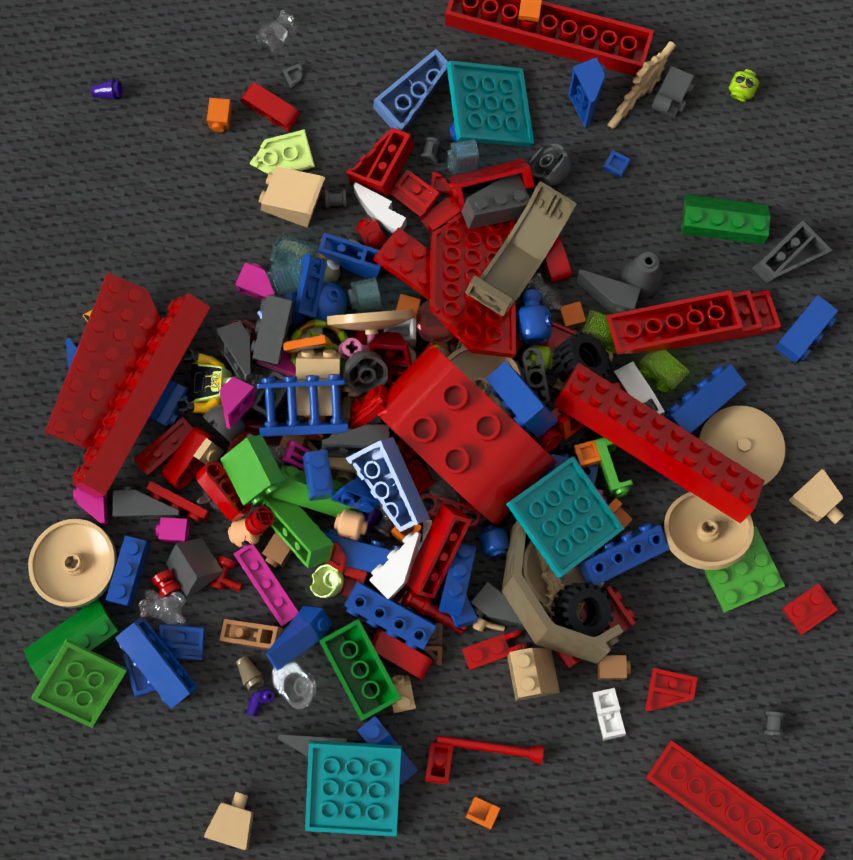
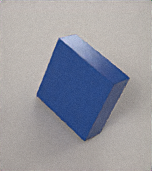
[603,150,631,178]

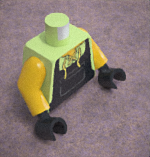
[178,348,239,415]

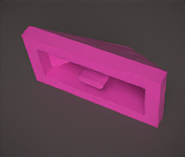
[257,351,296,376]

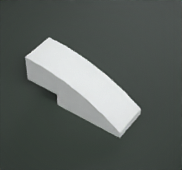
[354,182,407,234]

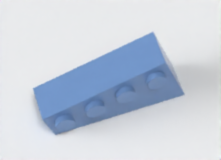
[373,49,448,132]
[345,437,430,532]

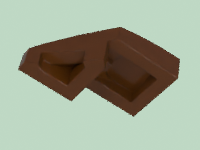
[423,622,443,666]

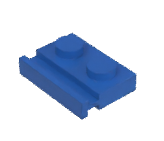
[159,623,205,660]

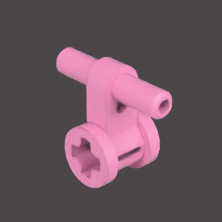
[338,334,376,360]

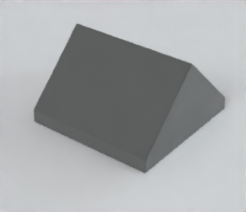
[166,538,225,598]

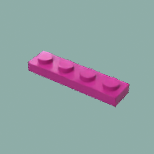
[234,545,298,628]

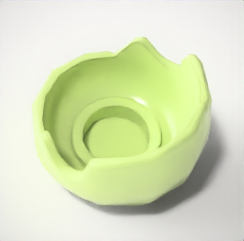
[310,564,344,598]

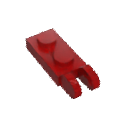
[462,629,527,671]

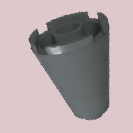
[621,252,663,299]

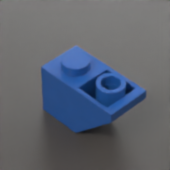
[332,476,381,513]

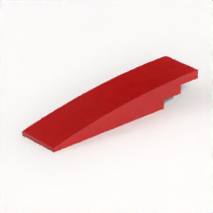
[606,290,781,355]

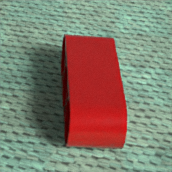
[240,83,301,132]
[543,236,572,283]
[162,427,216,489]
[196,461,252,521]
[421,494,480,530]
[370,629,433,681]

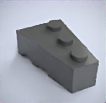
[461,174,530,229]
[752,220,833,283]
[251,294,296,365]

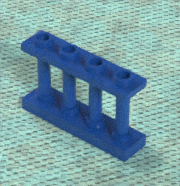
[257,374,349,436]

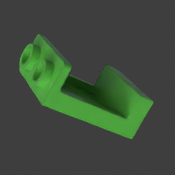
[595,438,633,499]

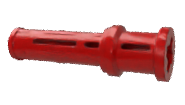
[402,589,467,634]

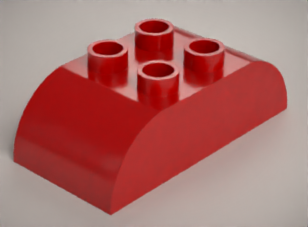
[377,343,557,526]

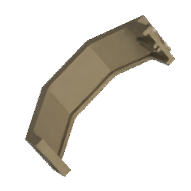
[465,181,577,316]
[502,521,624,664]

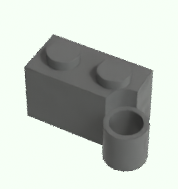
[651,66,695,118]

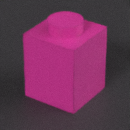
[156,517,190,543]

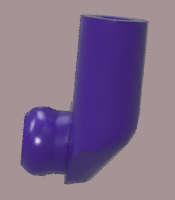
[246,688,275,717]

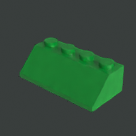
[680,194,770,245]
[24,598,121,681]
[319,619,401,722]

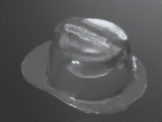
[272,661,317,709]

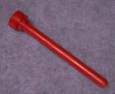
[435,735,544,764]

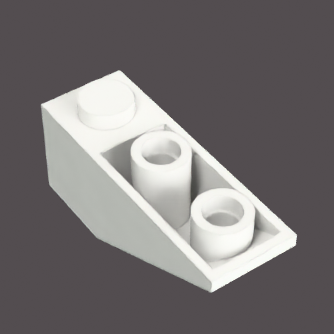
[614,361,665,416]
[370,532,422,599]

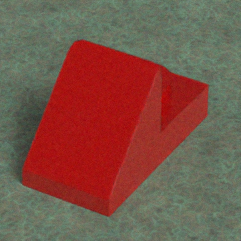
[425,742,453,784]

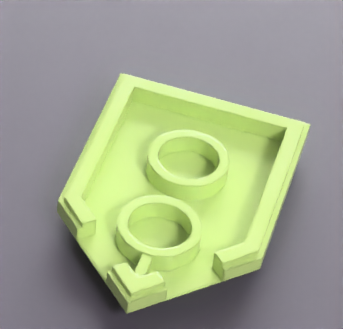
[250,129,315,174]

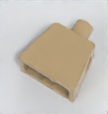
[789,469,844,524]
[204,792,254,850]

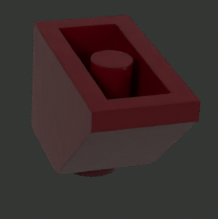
[368,331,412,365]

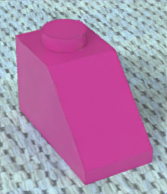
[235,263,274,301]
[220,377,256,429]
[73,487,109,527]

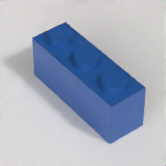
[775,295,838,363]
[106,536,150,608]
[438,543,477,616]

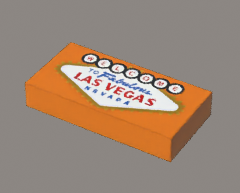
[283,335,331,354]

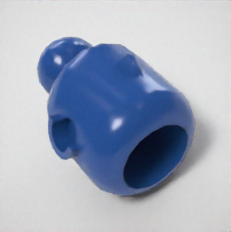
[516,289,552,344]

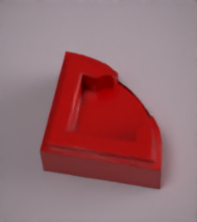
[430,172,450,195]
[326,542,347,573]

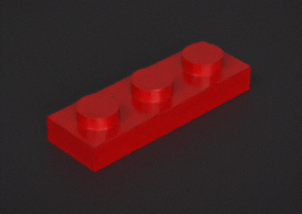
[133,417,193,477]
[146,481,211,522]

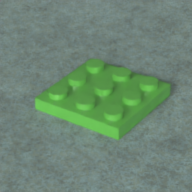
[704,526,785,613]
[31,639,127,728]

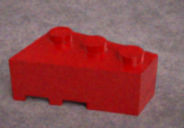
[346,127,415,198]

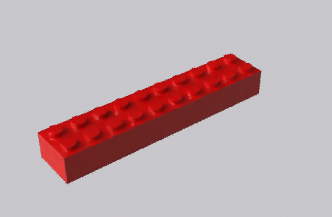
[445,0,654,77]
[72,293,210,497]
[553,363,765,524]

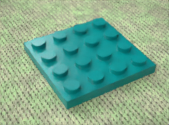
[446,61,534,147]
[506,456,625,578]
[305,740,402,837]

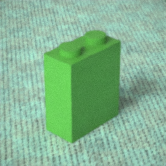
[220,435,285,506]

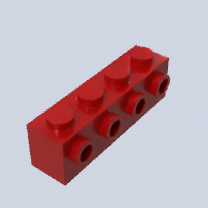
[406,504,472,599]

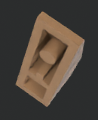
[219,619,285,651]

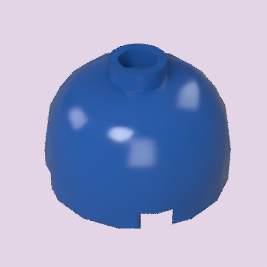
[310,282,347,321]

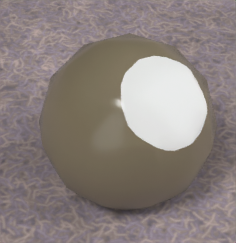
[323,258,341,283]

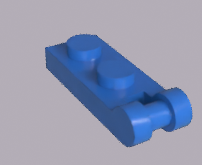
[294,254,327,318]

